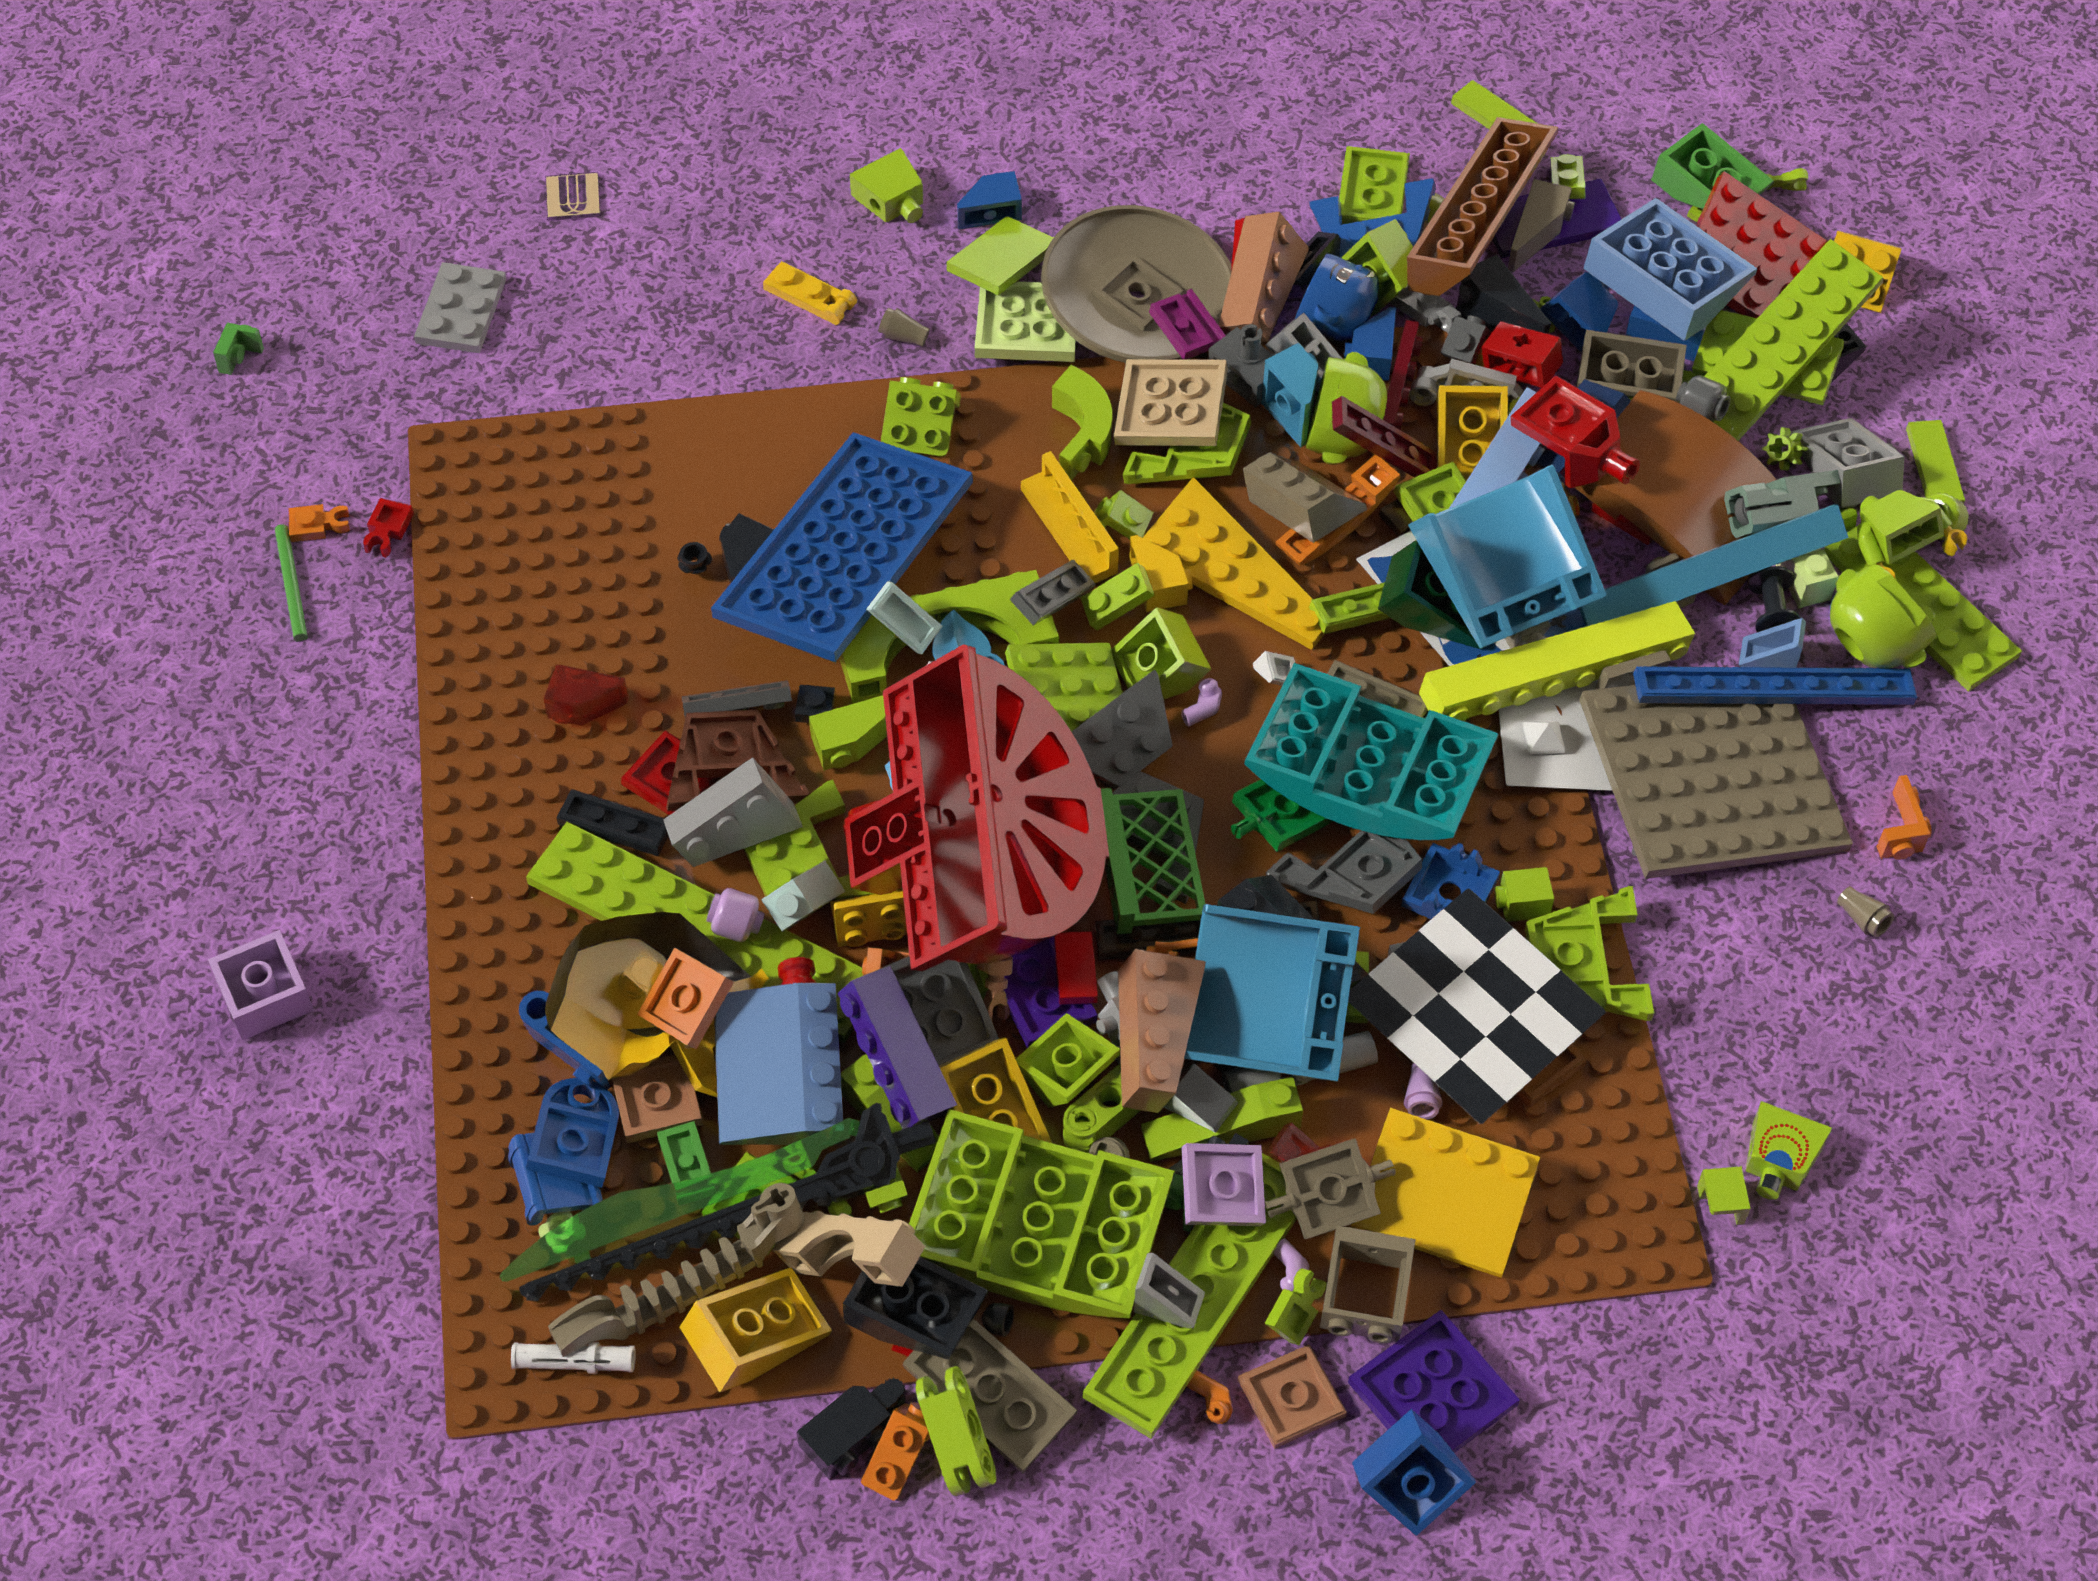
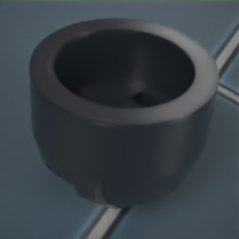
[981,1303,1014,1337]

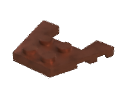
[666,709,809,811]

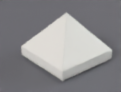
[1523,721,1565,754]

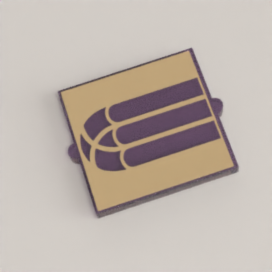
[545,171,601,221]

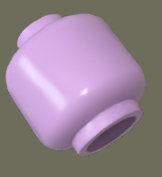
[706,888,765,942]

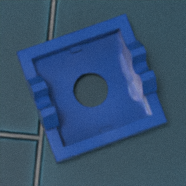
[1401,843,1500,919]

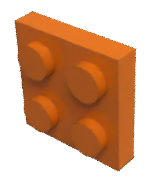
[637,948,734,1049]

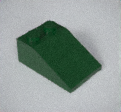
[1378,540,1484,649]

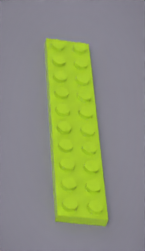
[526,822,863,1043]

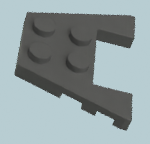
[1112,771,1204,904]
[1266,831,1422,914]

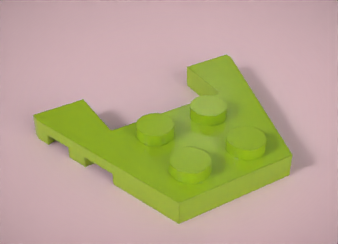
[1123,403,1251,484]
[744,779,874,901]
[1525,886,1654,1021]

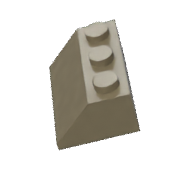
[1577,329,1687,403]
[1243,452,1367,543]

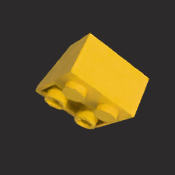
[1834,230,1902,313]

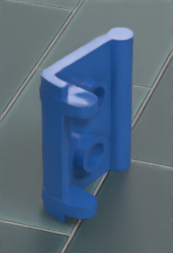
[508,1133,605,1226]

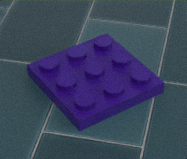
[1348,1310,1520,1453]

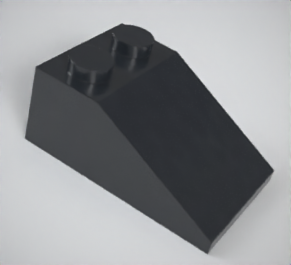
[1455,255,1551,334]
[843,1257,988,1360]

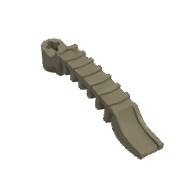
[548,1183,804,1357]

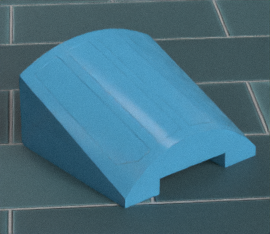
[1408,465,1607,648]
[1184,904,1360,1081]

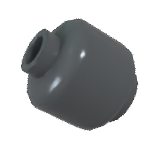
[1676,375,1730,423]

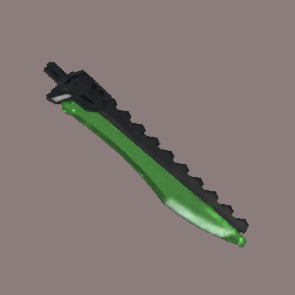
[500,1103,936,1301]

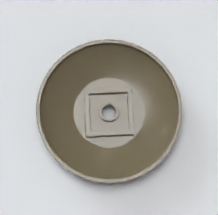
[1041,205,1232,363]

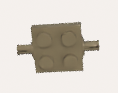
[1265,1138,1396,1239]

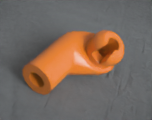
[1187,1370,1233,1424]

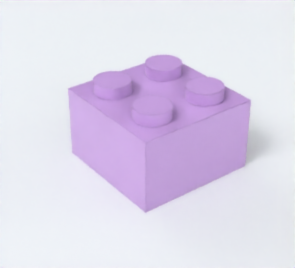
[208,930,314,1041]

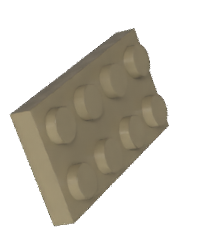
[903,1319,1077,1474]

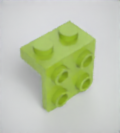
[881,377,961,457]

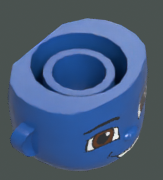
[1295,254,1379,342]

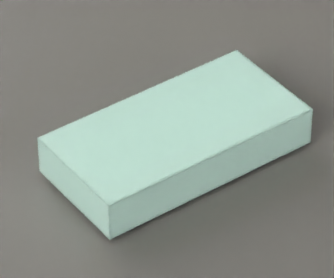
[866,581,943,654]

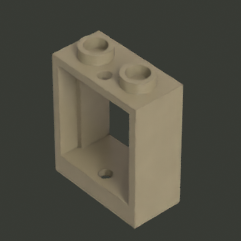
[1320,1225,1415,1343]

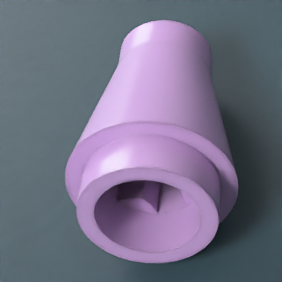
[1404,1063,1443,1120]

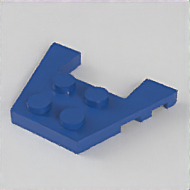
[1309,178,1436,257]

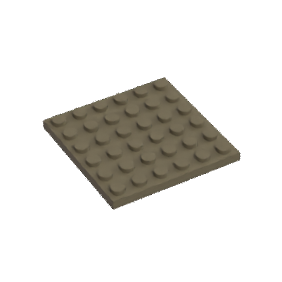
[1579,685,1853,879]

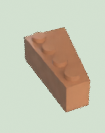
[1219,211,1309,342]
[1118,949,1206,1113]

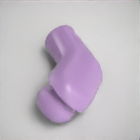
[1181,678,1222,727]
[1274,1238,1309,1291]

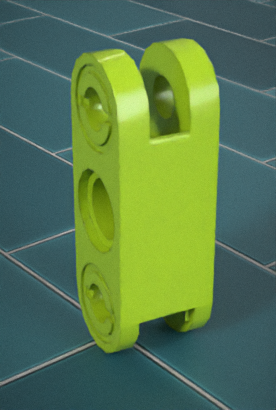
[1063,1063,1141,1153]
[916,1366,996,1496]

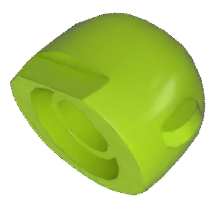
[1306,352,1387,465]
[1830,564,1936,669]

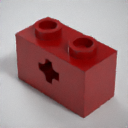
[1481,321,1563,388]

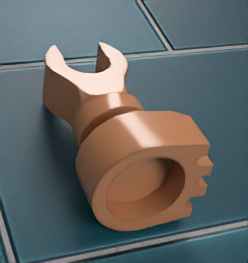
[977,957,1013,1021]

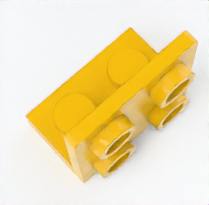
[830,889,907,947]

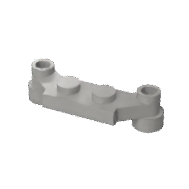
[1410,358,1524,411]

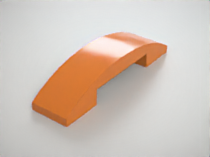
[1276,455,1400,566]

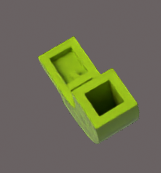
[1052,365,1112,480]

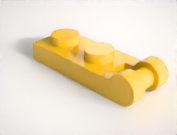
[763,261,858,325]

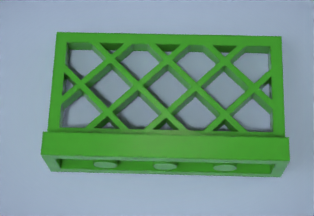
[1101,788,1205,934]

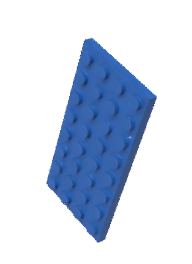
[711,432,973,662]

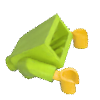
[1857,490,1967,578]

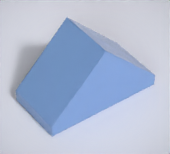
[1739,618,1806,668]

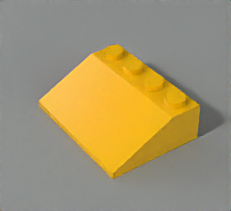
[1351,1108,1540,1278]

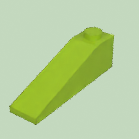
[1141,1077,1303,1162]

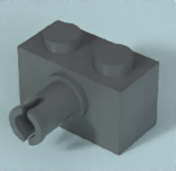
[1208,324,1276,408]

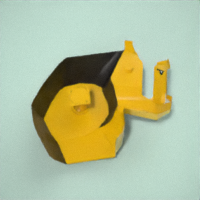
[545,912,769,1097]

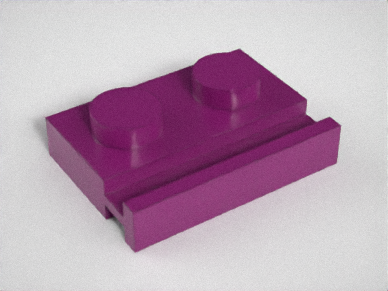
[1149,288,1226,360]

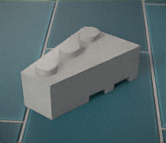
[663,757,803,867]

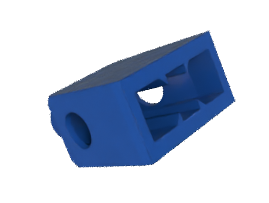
[1540,272,1619,352]

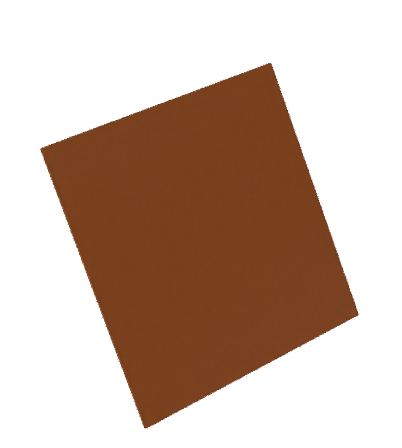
[408,324,1713,1440]

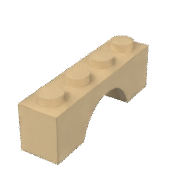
[772,1211,925,1287]

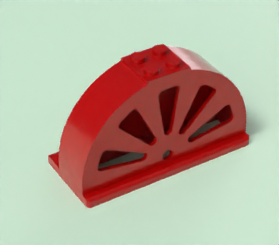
[844,644,1109,972]

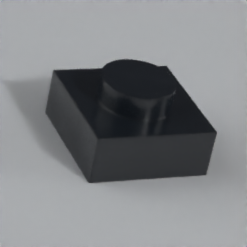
[795,684,836,723]

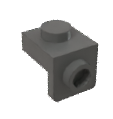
[1440,315,1492,364]

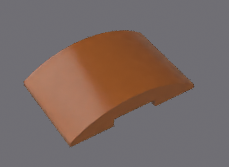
[1575,390,1776,606]

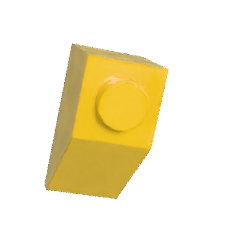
[1129,535,1193,612]

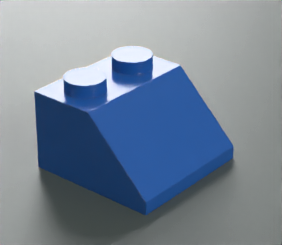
[1352,1409,1476,1536]

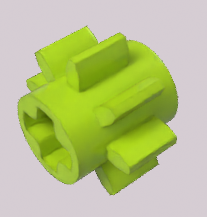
[1762,427,1808,471]

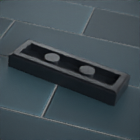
[556,789,669,857]

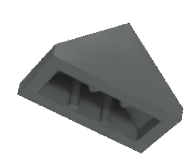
[1164,1063,1238,1133]

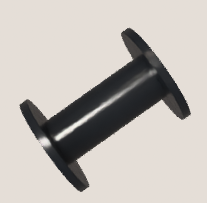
[1748,566,1801,632]

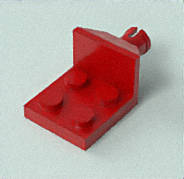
[1510,375,1640,488]

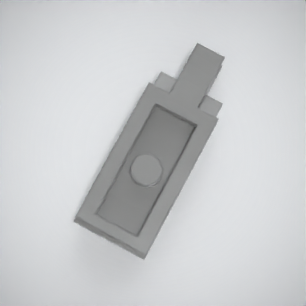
[1389,284,1461,333]

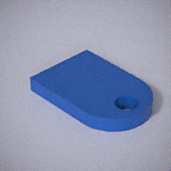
[525,1078,619,1188]

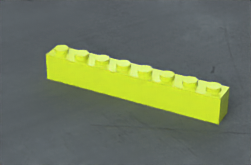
[1419,601,1695,721]

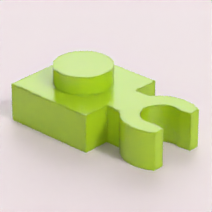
[1265,1268,1327,1346]

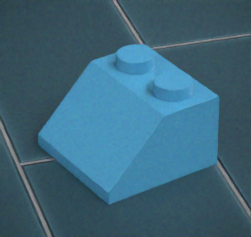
[1261,343,1319,447]

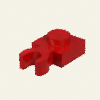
[363,498,414,558]

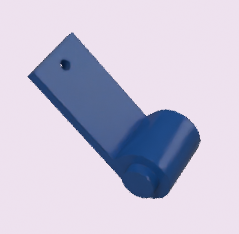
[519,991,611,1090]

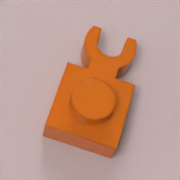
[288,504,350,542]

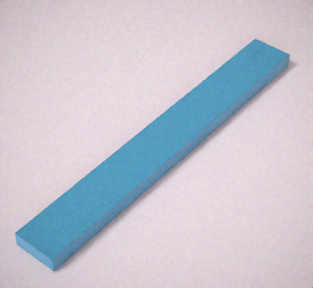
[1579,505,1849,627]

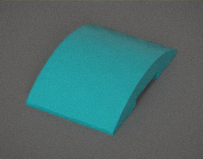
[1244,663,1498,840]

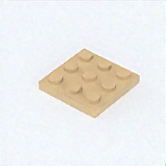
[1114,359,1228,446]

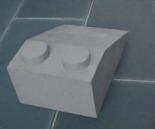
[1791,418,1904,508]

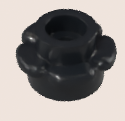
[677,542,712,575]

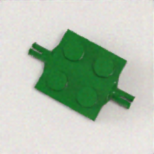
[1231,779,1333,852]

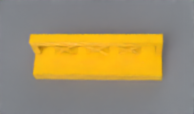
[1021,451,1119,583]

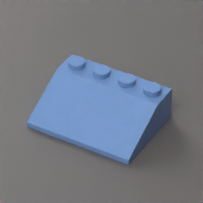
[1583,198,1757,341]
[714,983,844,1145]

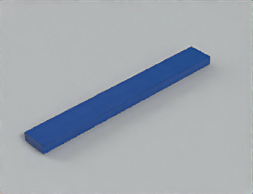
[1633,666,1918,705]

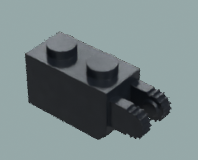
[797,1377,906,1480]

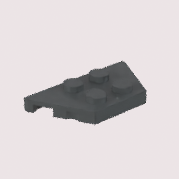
[1071,670,1173,789]

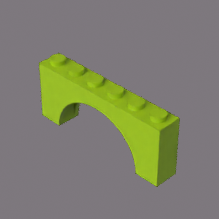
[839,570,1059,703]

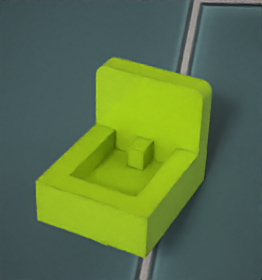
[1095,490,1154,540]
[865,1166,908,1213]

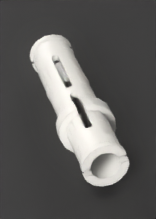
[511,1342,636,1374]

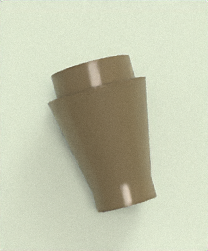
[878,308,930,347]
[1837,886,1894,937]

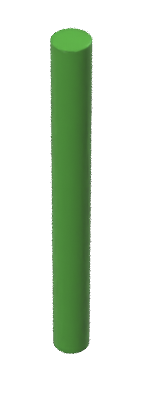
[275,524,308,642]

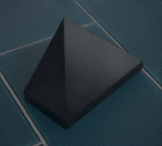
[1294,231,1341,285]

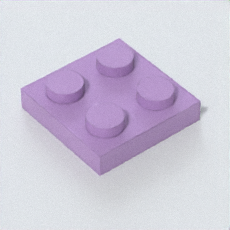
[1182,1143,1266,1226]

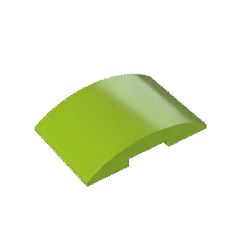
[909,1109,1175,1318]

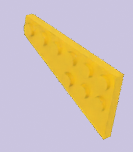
[1143,477,1325,650]

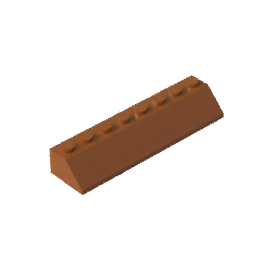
[1407,117,1558,296]

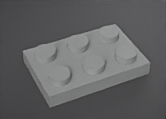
[414,262,506,354]

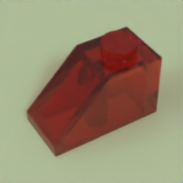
[543,664,629,726]

